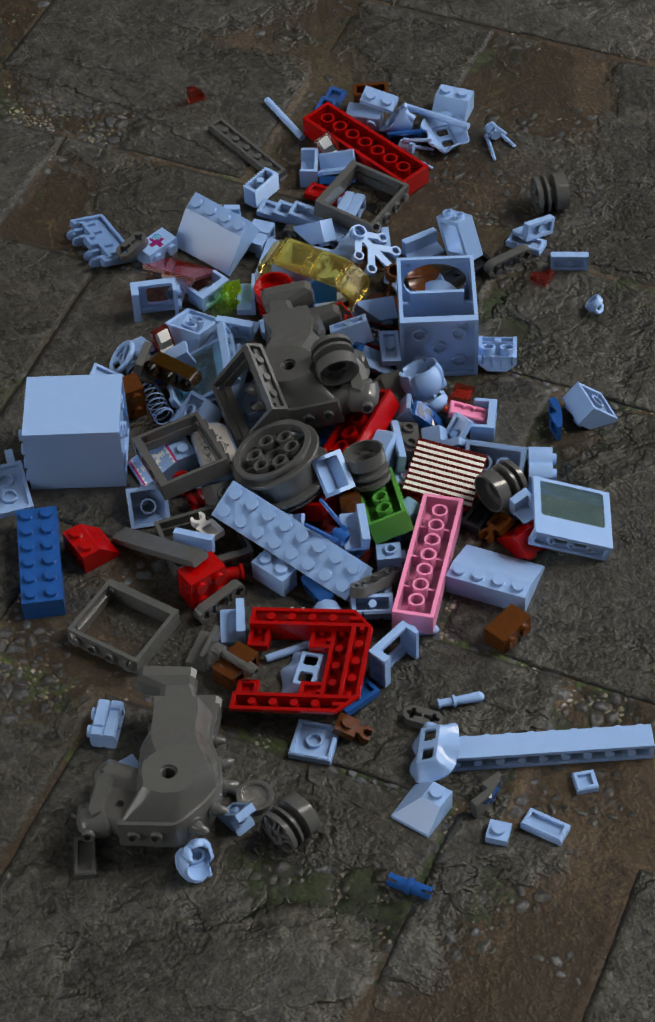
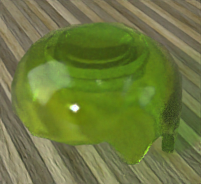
[221,279,241,309]

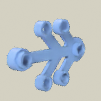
[349,224,401,277]

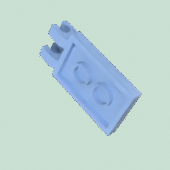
[0,449,34,519]

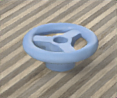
[109,340,136,373]

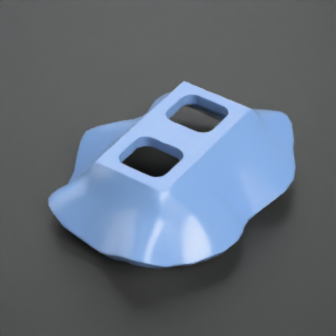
[420,111,470,153]
[281,651,328,693]
[409,722,460,783]

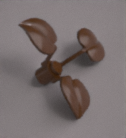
[354,246,440,311]

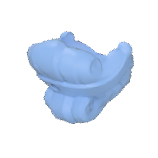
[175,838,214,883]

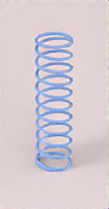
[126,360,174,425]

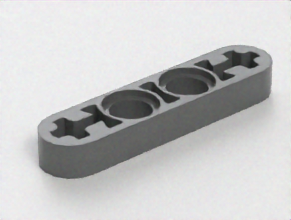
[350,566,402,598]

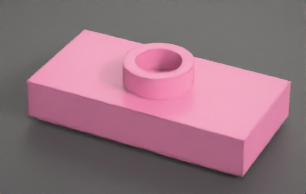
[447,400,488,424]

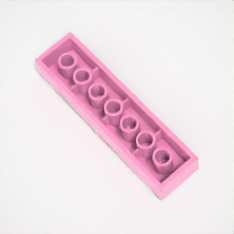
[392,493,464,635]

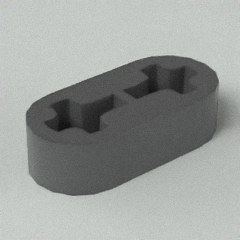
[116,231,149,262]
[403,705,443,733]

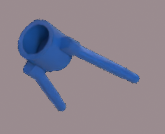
[304,498,351,548]

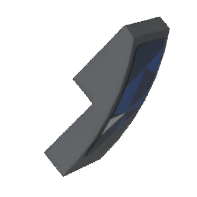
[471,771,501,819]

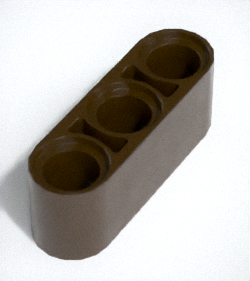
[144,351,202,392]

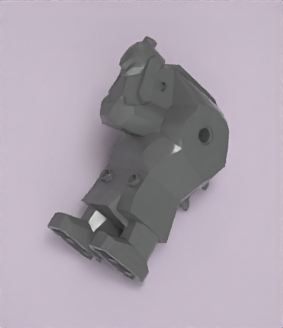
[244,280,379,433]
[76,666,239,849]

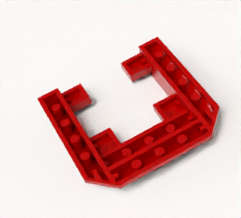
[229,607,373,715]

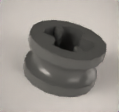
[281,224,299,242]

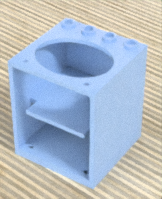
[396,255,479,376]
[18,374,130,489]

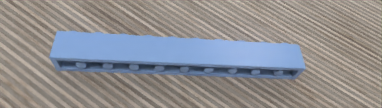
[432,724,655,772]

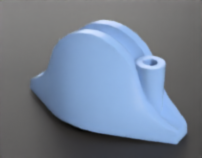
[379,102,416,133]

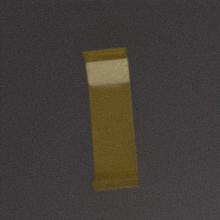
[257,237,370,313]

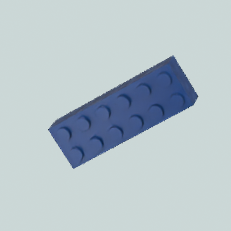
[16,506,66,620]

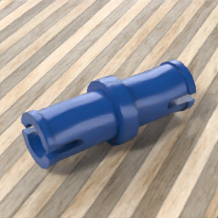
[386,872,434,901]

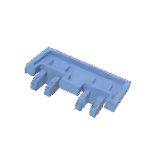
[66,214,137,268]

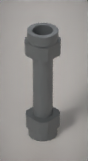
[211,642,260,679]

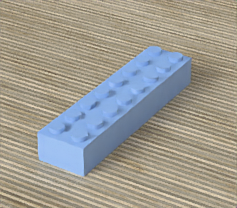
[211,480,373,602]

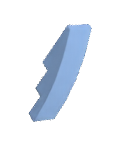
[256,198,325,226]

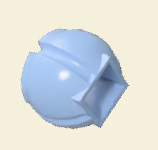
[399,358,444,401]

